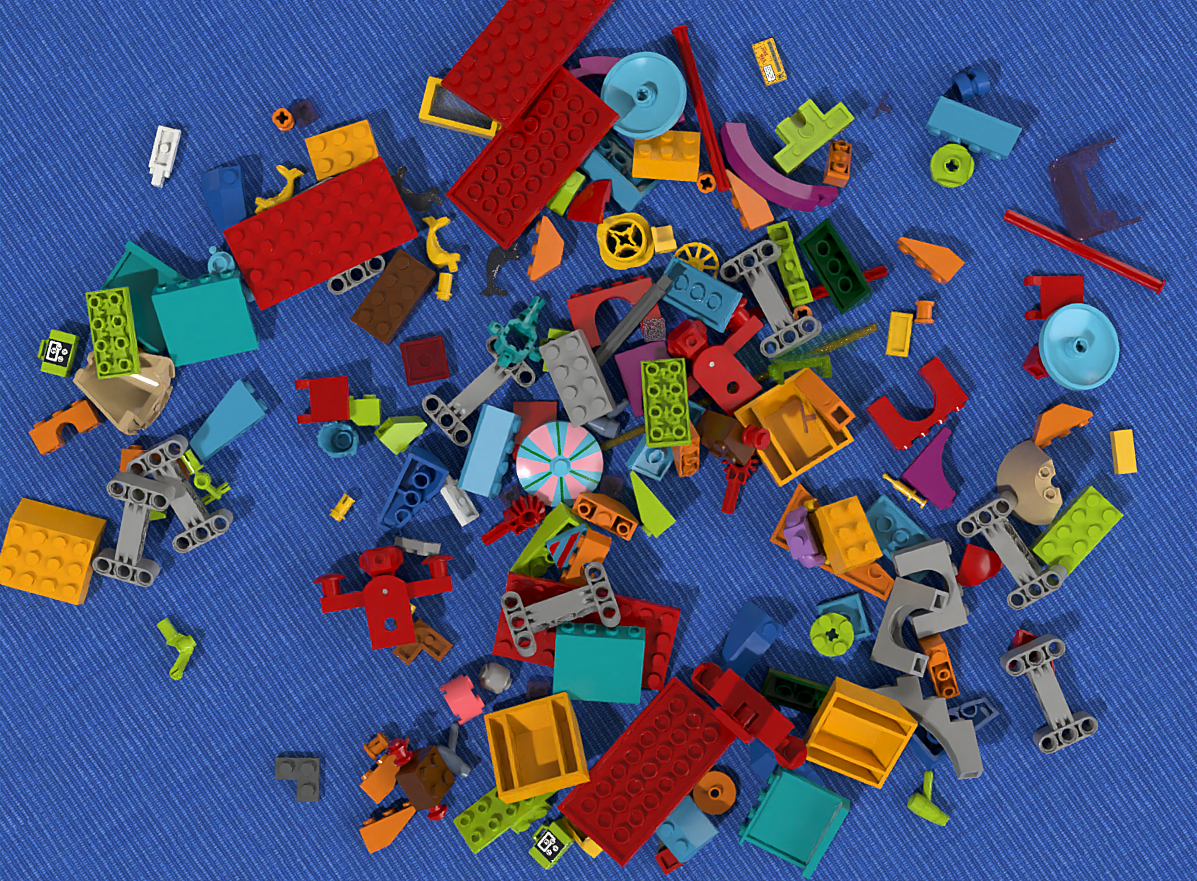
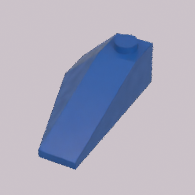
[201,166,249,256]
[375,445,450,535]
[717,600,784,678]
[909,697,999,771]

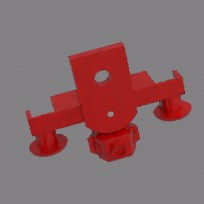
[642,297,764,418]
[313,545,454,650]
[690,662,807,769]

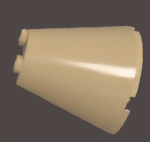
[73,350,175,435]
[996,440,1063,525]

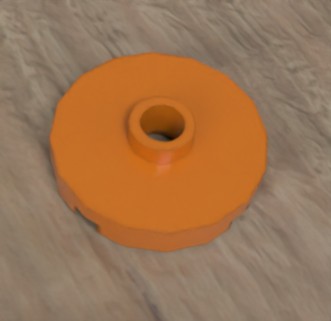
[692,770,736,815]

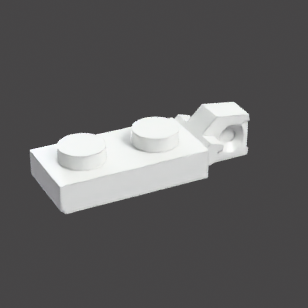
[149,125,181,188]
[440,474,479,527]

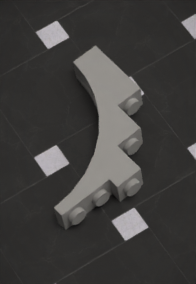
[864,674,984,780]

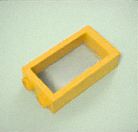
[418,76,502,140]

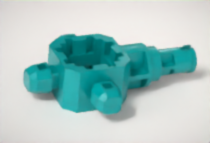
[487,296,545,368]

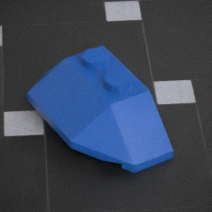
[750,738,826,786]

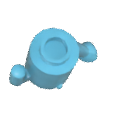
[208,246,255,302]

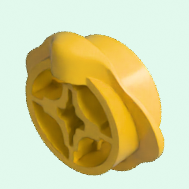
[596,212,654,270]

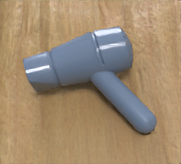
[582,398,630,439]
[436,722,472,778]

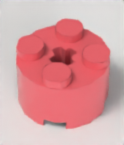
[439,674,485,725]

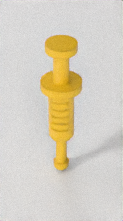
[883,474,928,509]

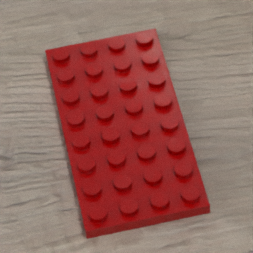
[440,0,615,131]
[445,66,621,250]
[222,156,419,311]
[492,571,681,691]
[557,676,738,868]

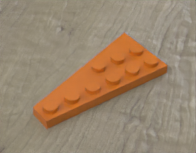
[769,483,895,601]

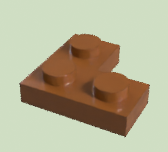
[392,618,453,666]

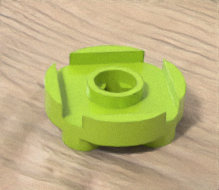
[929,144,974,188]
[809,612,854,657]

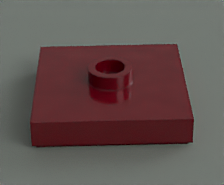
[399,335,451,386]

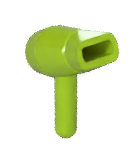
[907,770,949,826]

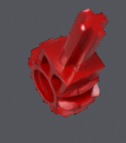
[721,451,759,514]
[481,493,546,545]

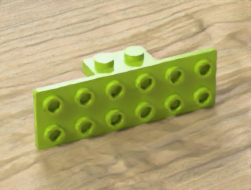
[453,786,558,854]

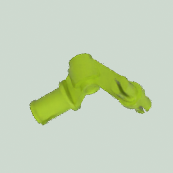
[180,449,231,506]
[156,618,197,680]

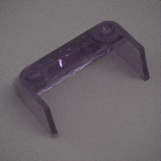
[1047,138,1142,242]

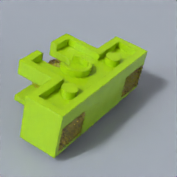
[771,99,854,177]

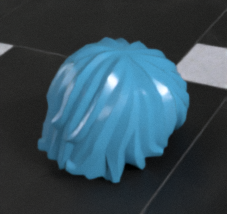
[316,421,359,458]

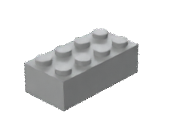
[538,329,618,428]

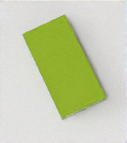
[85,287,141,379]
[641,358,691,448]

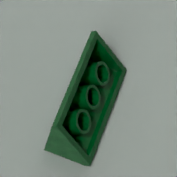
[798,218,873,315]
[759,666,831,716]

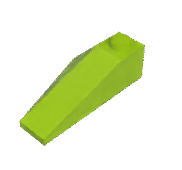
[508,502,594,577]

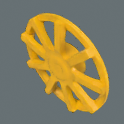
[673,242,719,279]

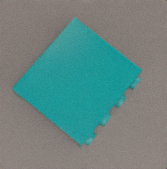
[85,240,186,355]
[151,269,260,367]
[553,621,645,704]
[737,765,850,879]

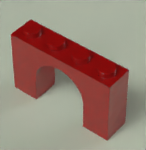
[566,275,664,349]
[865,357,969,451]

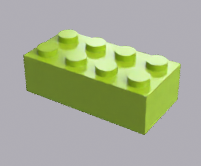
[1028,486,1124,579]

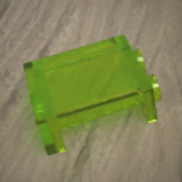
[768,351,832,385]

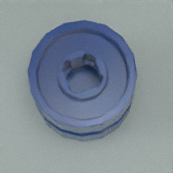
[951,65,990,103]

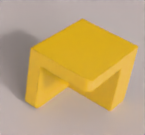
[650,225,677,255]

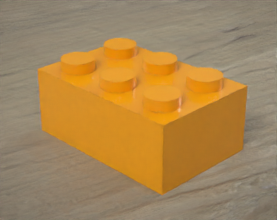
[305,119,380,182]
[632,130,700,182]
[810,495,883,576]

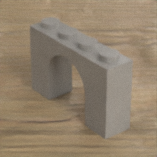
[890,537,969,639]
[870,576,949,678]

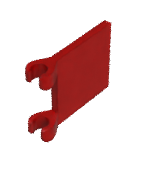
[1024,276,1084,320]
[295,376,350,424]
[513,402,557,461]

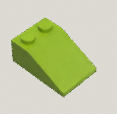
[629,471,676,538]

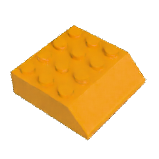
[733,366,854,487]
[0,498,107,605]
[802,676,918,789]
[484,692,590,805]

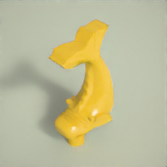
[254,165,304,215]
[422,216,460,272]

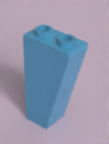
[189,379,268,461]

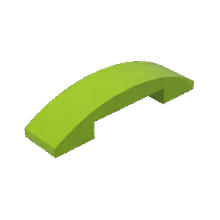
[766,221,814,308]

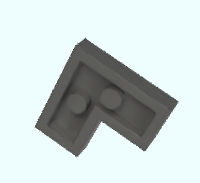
[275,756,320,802]

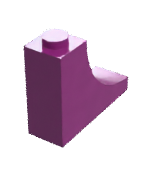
[614,339,671,418]
[900,426,956,510]

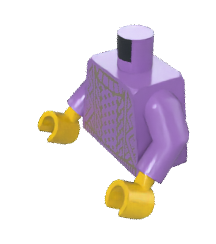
[783,499,830,568]

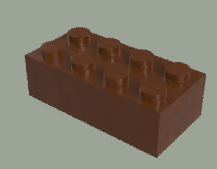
[350,248,437,346]

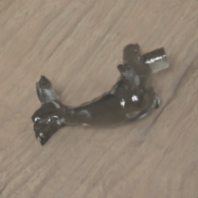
[391,166,444,212]
[480,242,521,297]

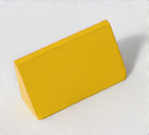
[1110,429,1137,474]

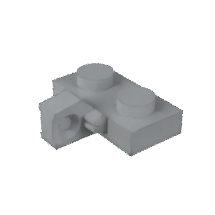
[394,536,441,556]

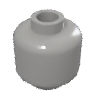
[478,662,512,694]

